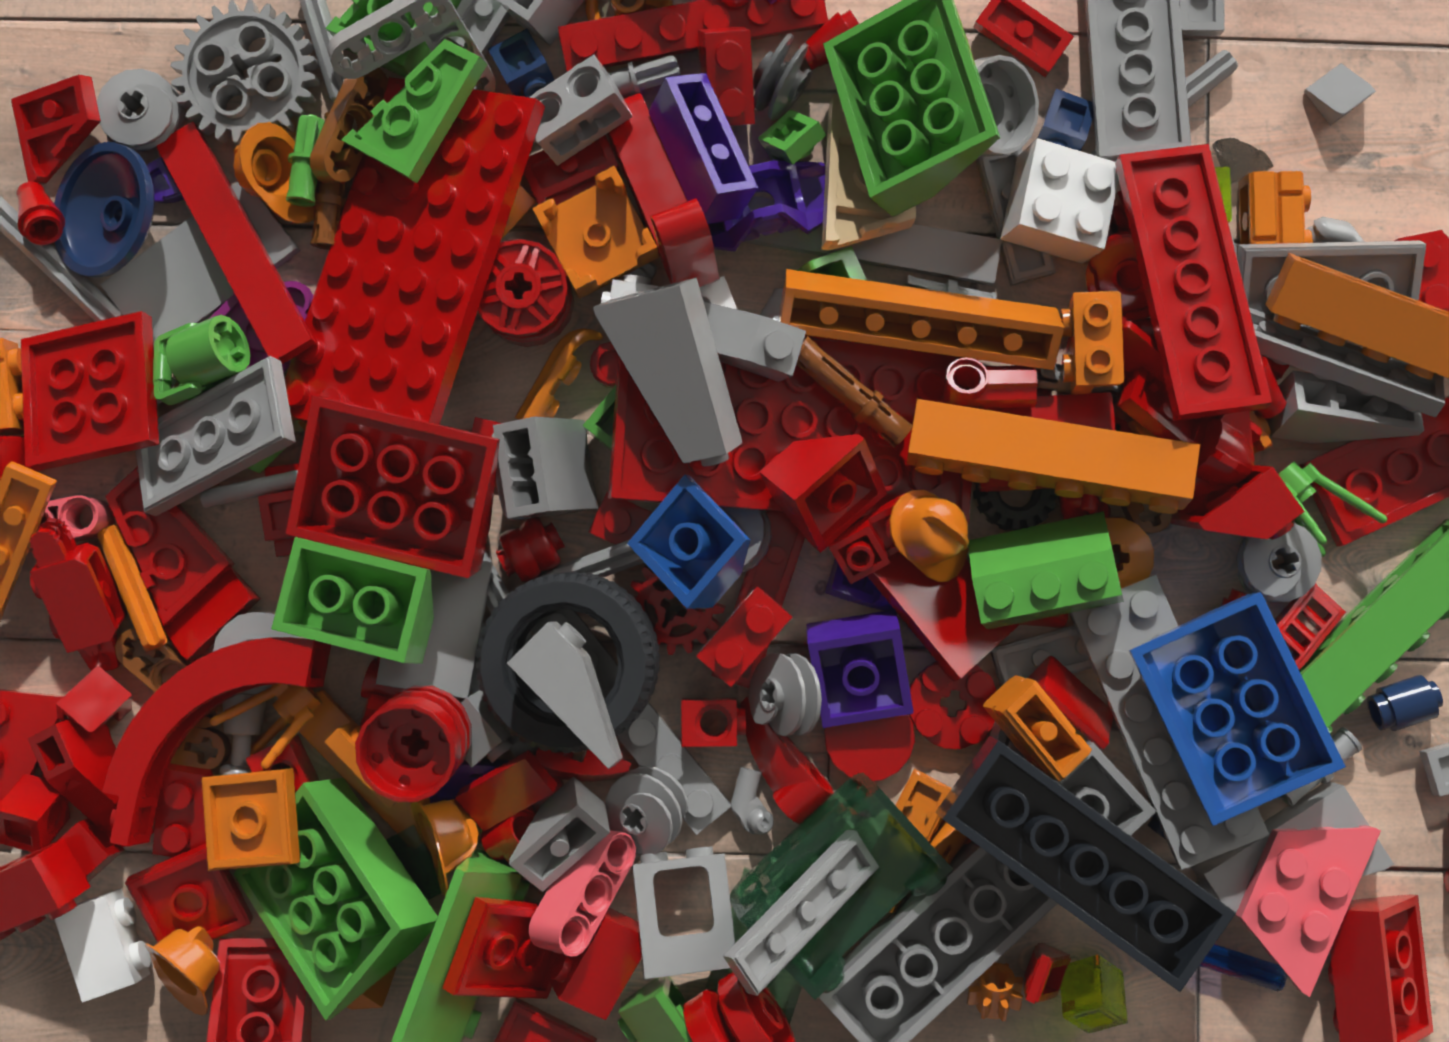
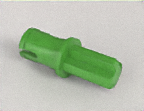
[286,114,325,207]

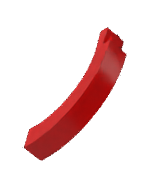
[102,637,331,847]

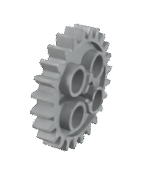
[170,0,320,145]

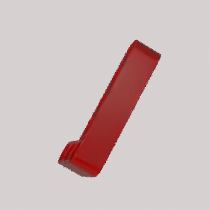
[607,93,720,288]

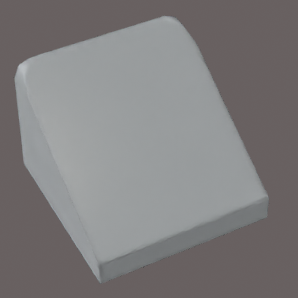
[1304,63,1376,126]

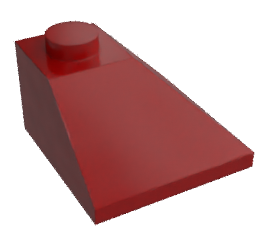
[759,434,887,553]
[1170,465,1305,540]

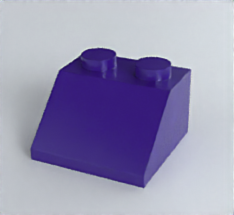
[806,609,914,728]

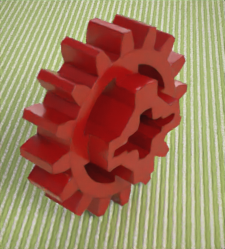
[630,565,726,655]

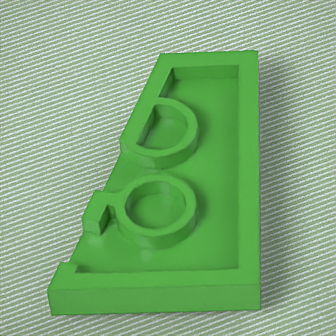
[342,39,488,183]

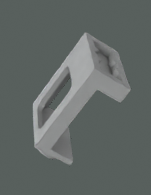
[631,847,735,979]

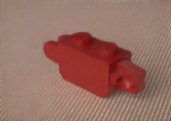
[29,517,127,671]

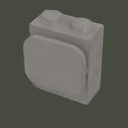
[492,417,598,520]

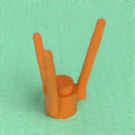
[209,683,322,769]

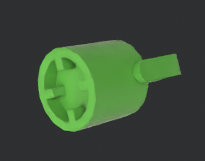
[153,315,250,405]

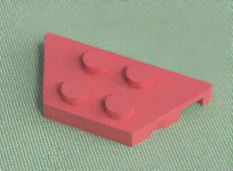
[1236,825,1381,997]

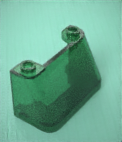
[730,773,953,1000]

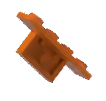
[299,690,430,849]

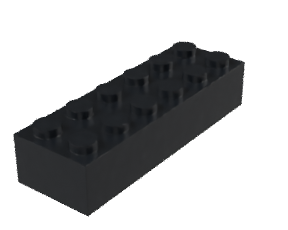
[935,736,1236,992]

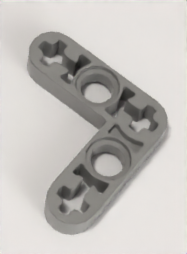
[328,0,496,92]

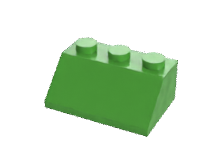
[968,511,1124,630]
[271,537,434,664]
[618,976,692,1042]

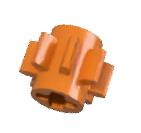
[967,963,1023,1022]

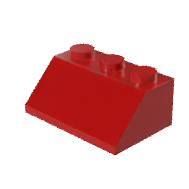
[1328,894,1434,1042]

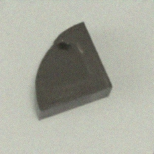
[1212,138,1274,185]

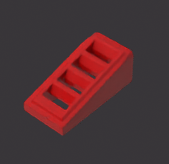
[1274,583,1346,670]
[1023,943,1071,1004]

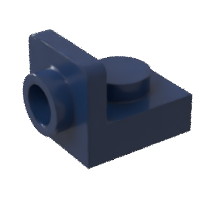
[488,28,555,97]
[1036,88,1093,151]

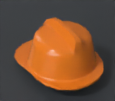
[233,122,318,224]
[890,490,969,582]
[410,799,478,899]
[144,926,220,1016]

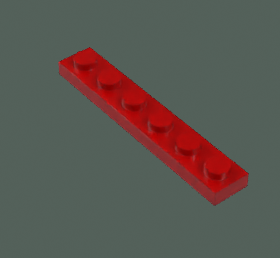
[558,0,828,72]

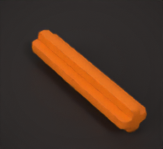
[97,525,167,651]

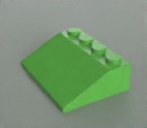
[823,0,1000,217]
[234,778,438,1021]
[391,849,531,1042]

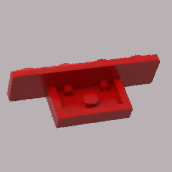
[1117,321,1262,450]

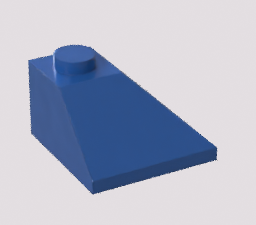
[627,474,750,609]

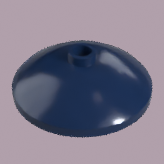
[54,142,155,278]

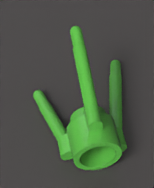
[1279,461,1387,557]

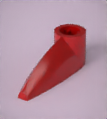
[740,696,834,824]

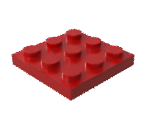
[21,311,159,472]

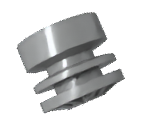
[974,55,1039,157]

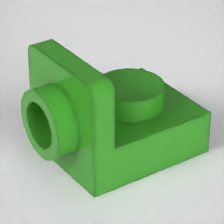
[758,109,826,165]

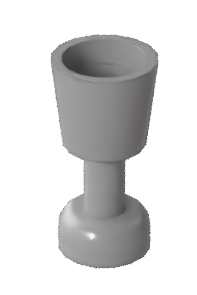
[218,693,267,775]

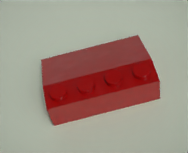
[286,395,500,579]

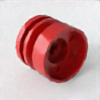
[478,239,575,347]
[355,685,472,802]

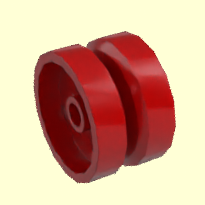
[683,972,796,1042]

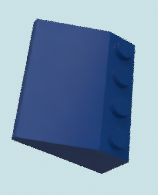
[1129,592,1346,826]

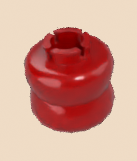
[495,517,565,582]

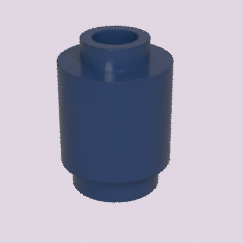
[1367,675,1443,731]

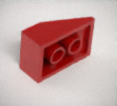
[206,938,312,1042]

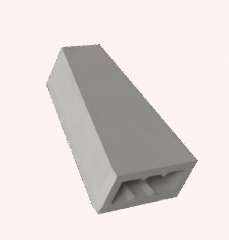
[593,277,743,466]
[1192,781,1394,912]

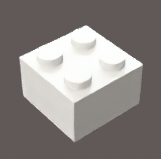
[1000,138,1119,264]

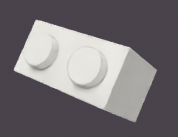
[54,888,151,1003]

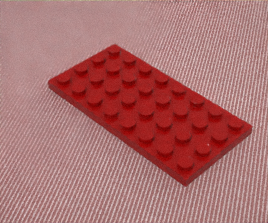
[285,77,545,425]
[608,335,979,525]

